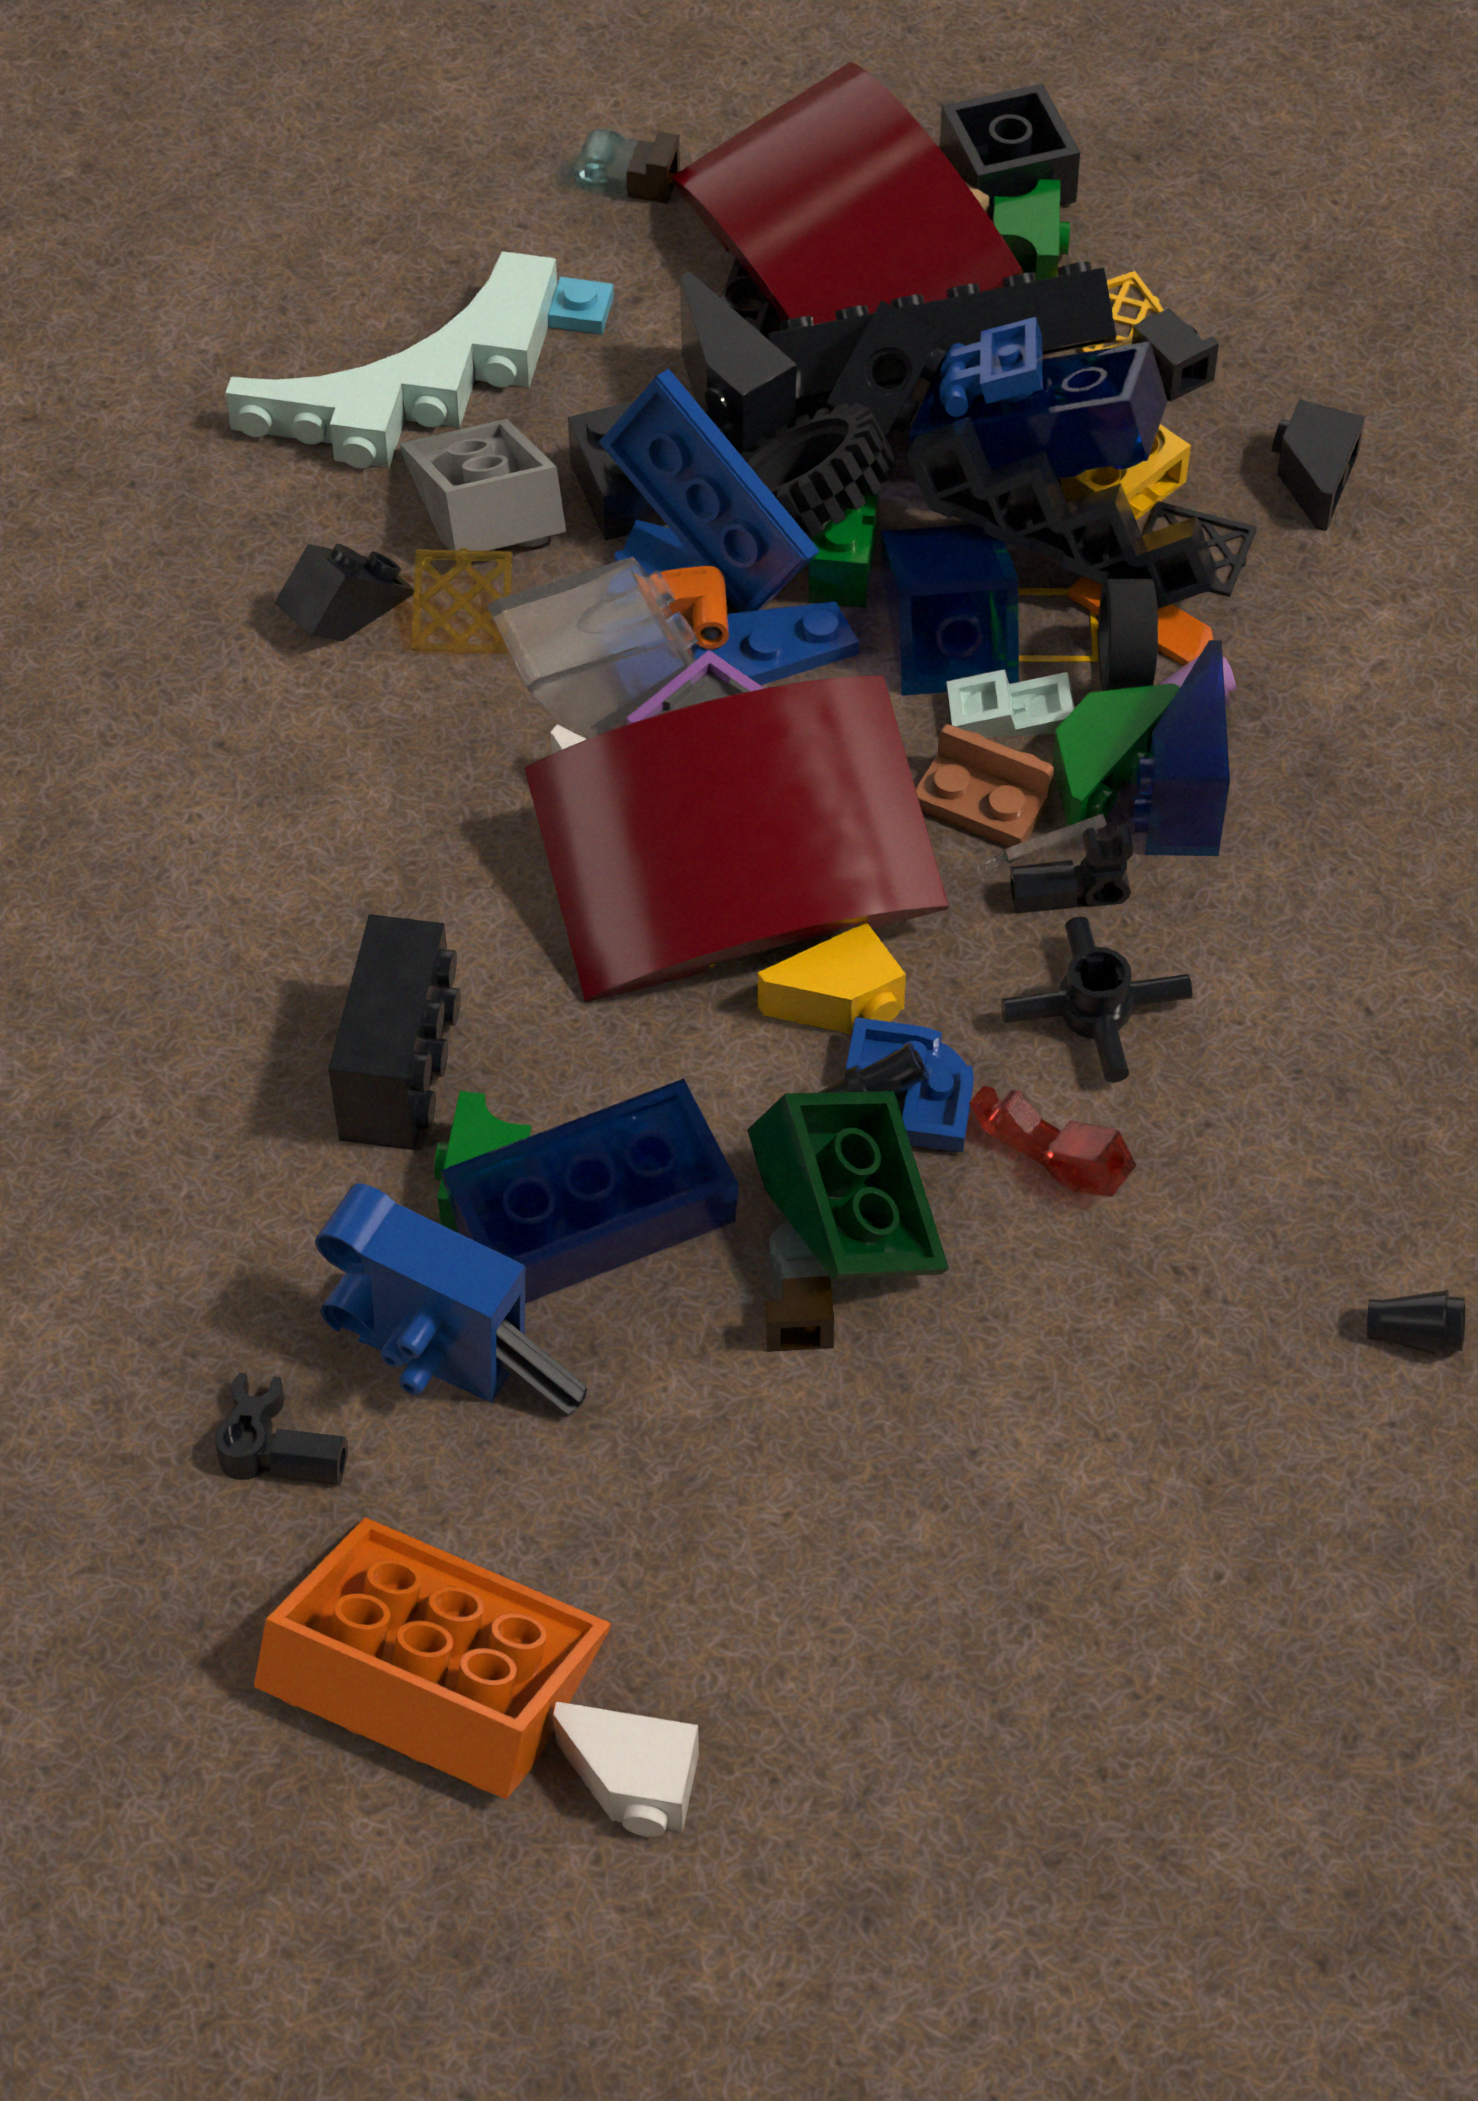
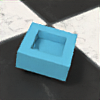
[548,277,614,335]

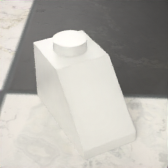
[553,1701,699,1837]

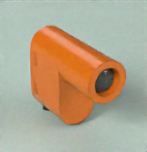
[648,566,729,649]

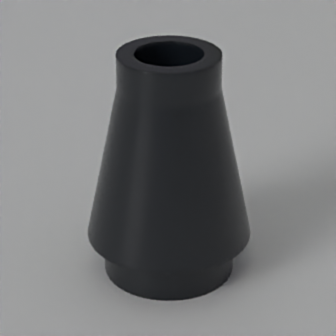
[1367,1290,1466,1357]

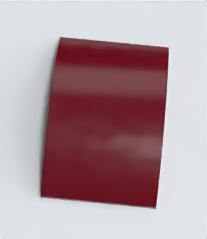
[671,62,1023,324]
[524,675,949,1002]

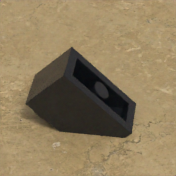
[1272,399,1365,531]

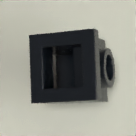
[1130,308,1219,402]

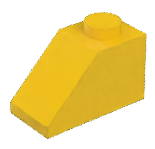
[758,923,906,1034]

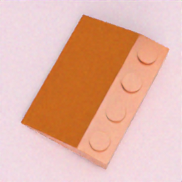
[253,1517,611,1800]

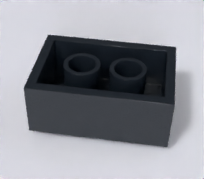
[328,914,461,1150]

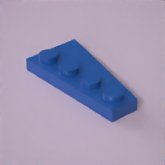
[597,601,859,711]

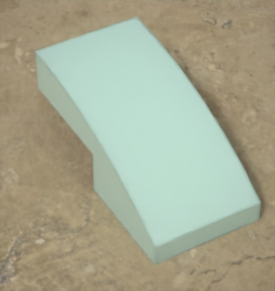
[947,669,1075,738]

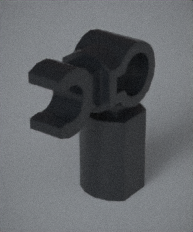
[1010,824,1133,913]
[215,1373,348,1485]

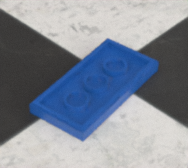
[599,369,820,612]

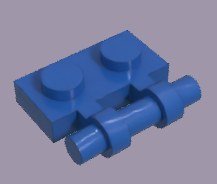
[939,317,1043,417]

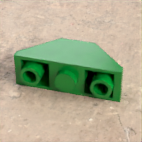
[1052,683,1184,836]

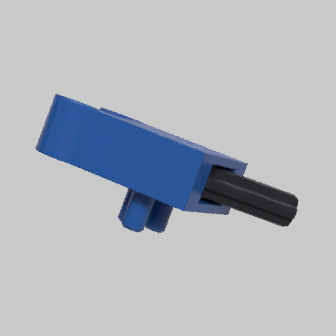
[315,1183,587,1417]

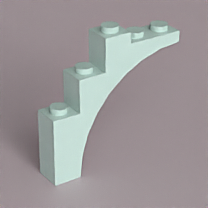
[225,251,557,468]

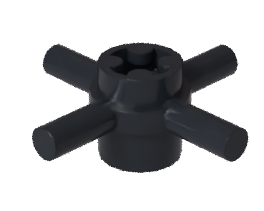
[1001,917,1192,1083]

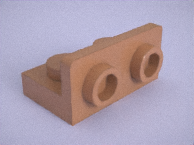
[916,724,1054,851]

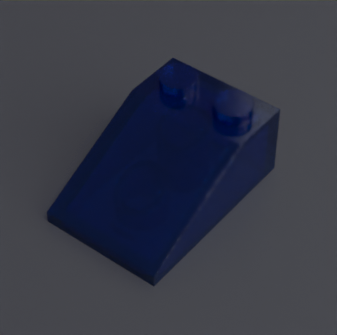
[1132,640,1230,856]

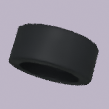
[1098,579,1158,691]

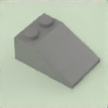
[400,419,566,560]

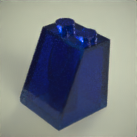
[881,524,1019,696]

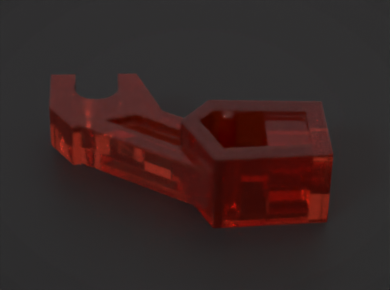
[969,1086,1137,1197]

